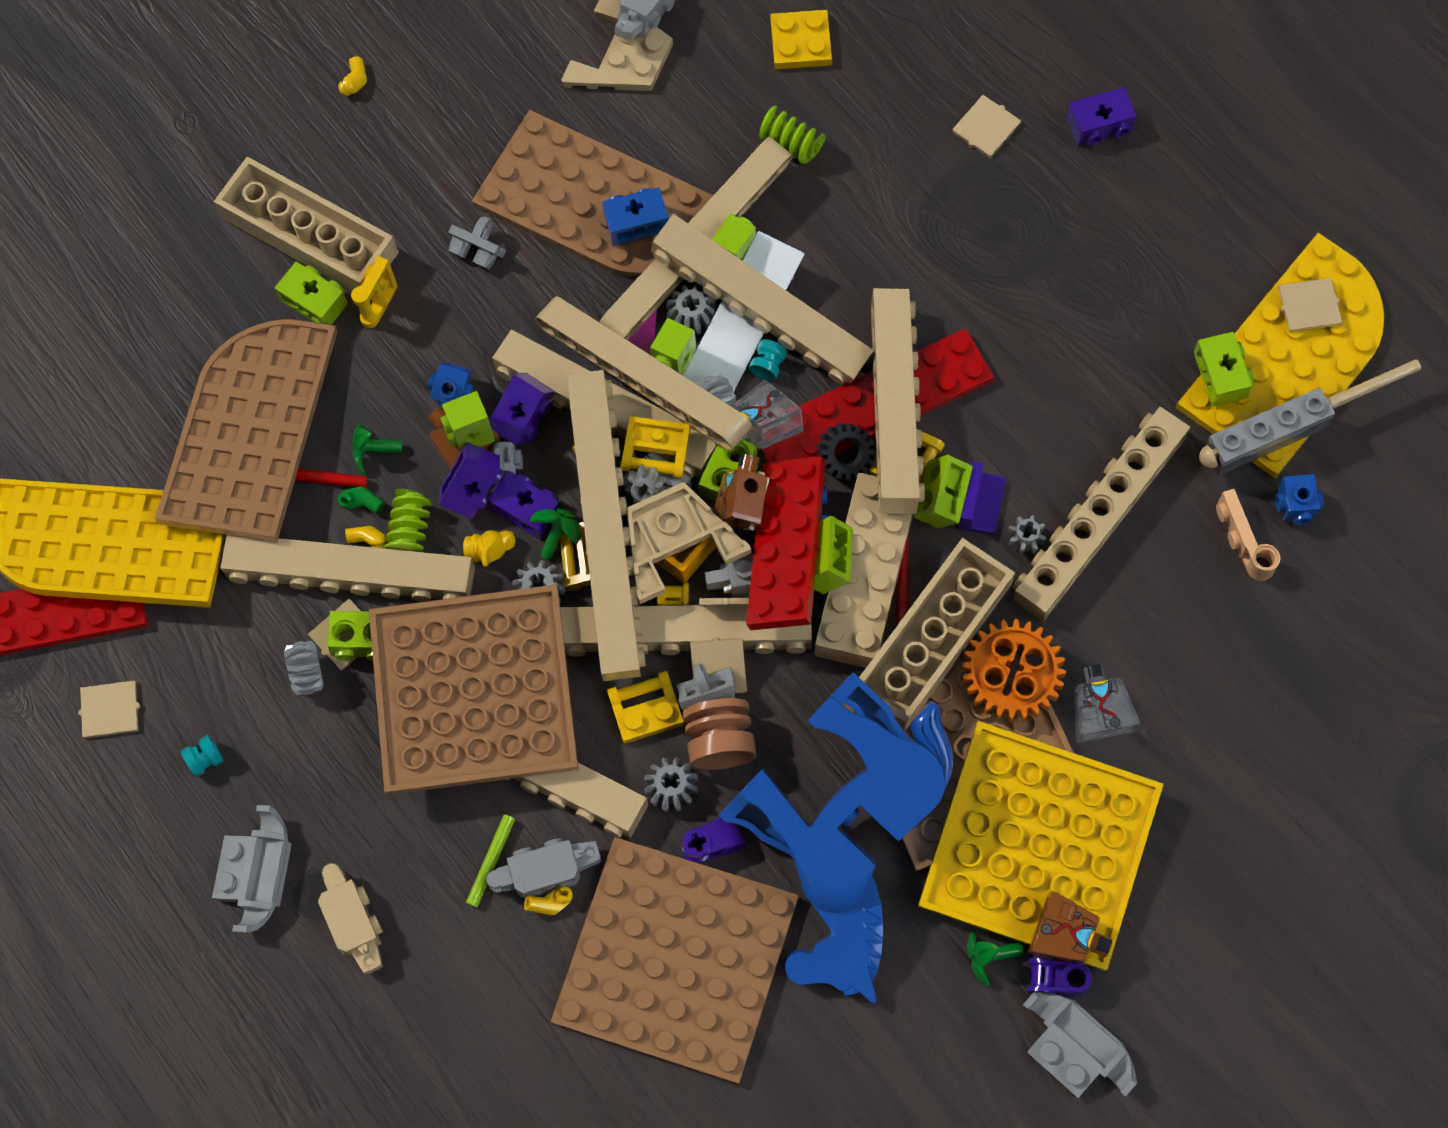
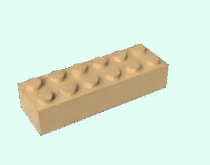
[213,157,399,291]
[815,473,913,668]
[859,538,1015,732]

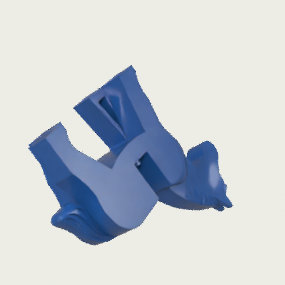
[718,672,953,1003]

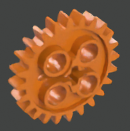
[961,619,1066,722]

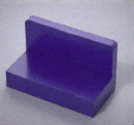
[958,461,1006,535]

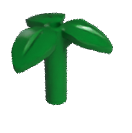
[352,424,402,475]
[530,507,581,559]
[967,932,1023,987]

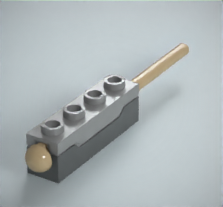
[1199,359,1421,476]

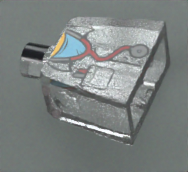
[732,380,804,449]
[1074,664,1140,743]

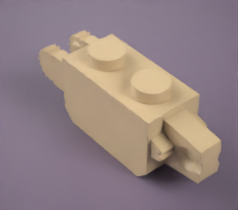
[318,863,383,975]

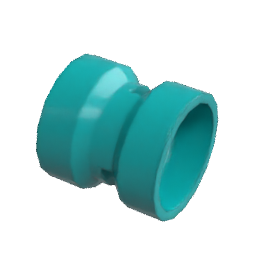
[749,339,787,381]
[180,734,224,777]

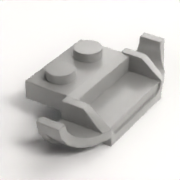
[212,805,292,932]
[1023,992,1137,1098]

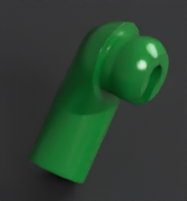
[337,487,385,514]

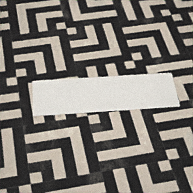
[684,231,804,392]

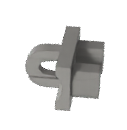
[448,216,506,269]
[677,663,736,710]

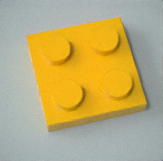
[770,10,832,69]

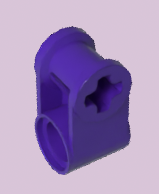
[682,817,746,864]
[1027,958,1092,998]

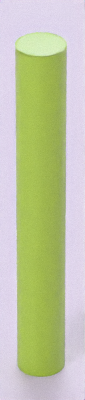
[465,814,515,908]

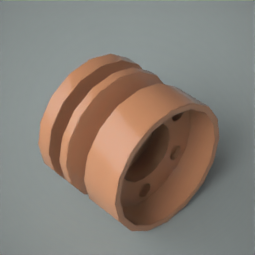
[683,698,757,770]

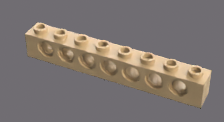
[1013,407,1190,622]

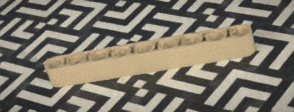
[599,137,793,340]
[535,296,752,451]

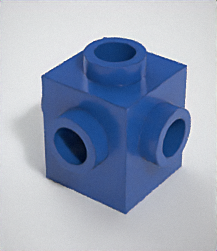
[428,361,474,408]
[1275,474,1323,525]

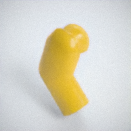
[338,56,367,96]
[345,526,387,549]
[524,886,573,915]

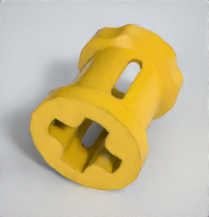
[657,582,689,606]

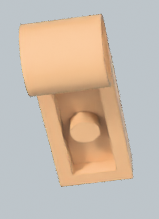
[1216,489,1280,581]

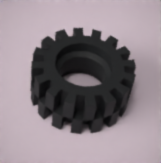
[816,423,876,480]

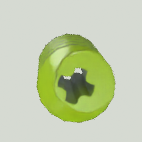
[759,106,826,165]
[384,489,432,552]

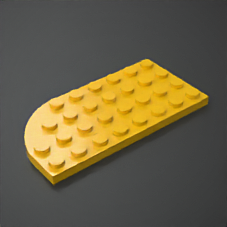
[1176,233,1384,479]
[0,479,226,608]

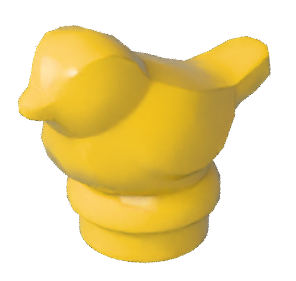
[463,530,516,567]

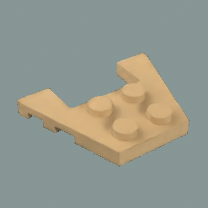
[561,0,673,91]
[627,482,751,604]

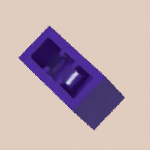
[1066,87,1137,147]
[489,372,556,445]
[439,442,503,519]
[488,471,561,541]

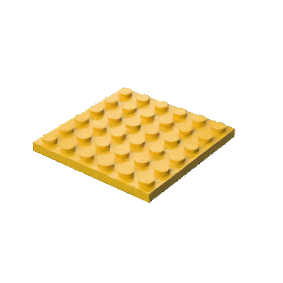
[917,721,1163,971]

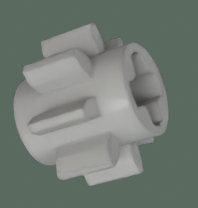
[490,442,523,479]
[625,464,665,503]
[1008,515,1046,555]

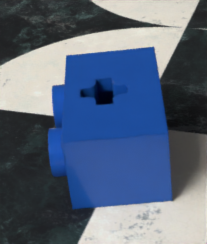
[602,187,669,246]

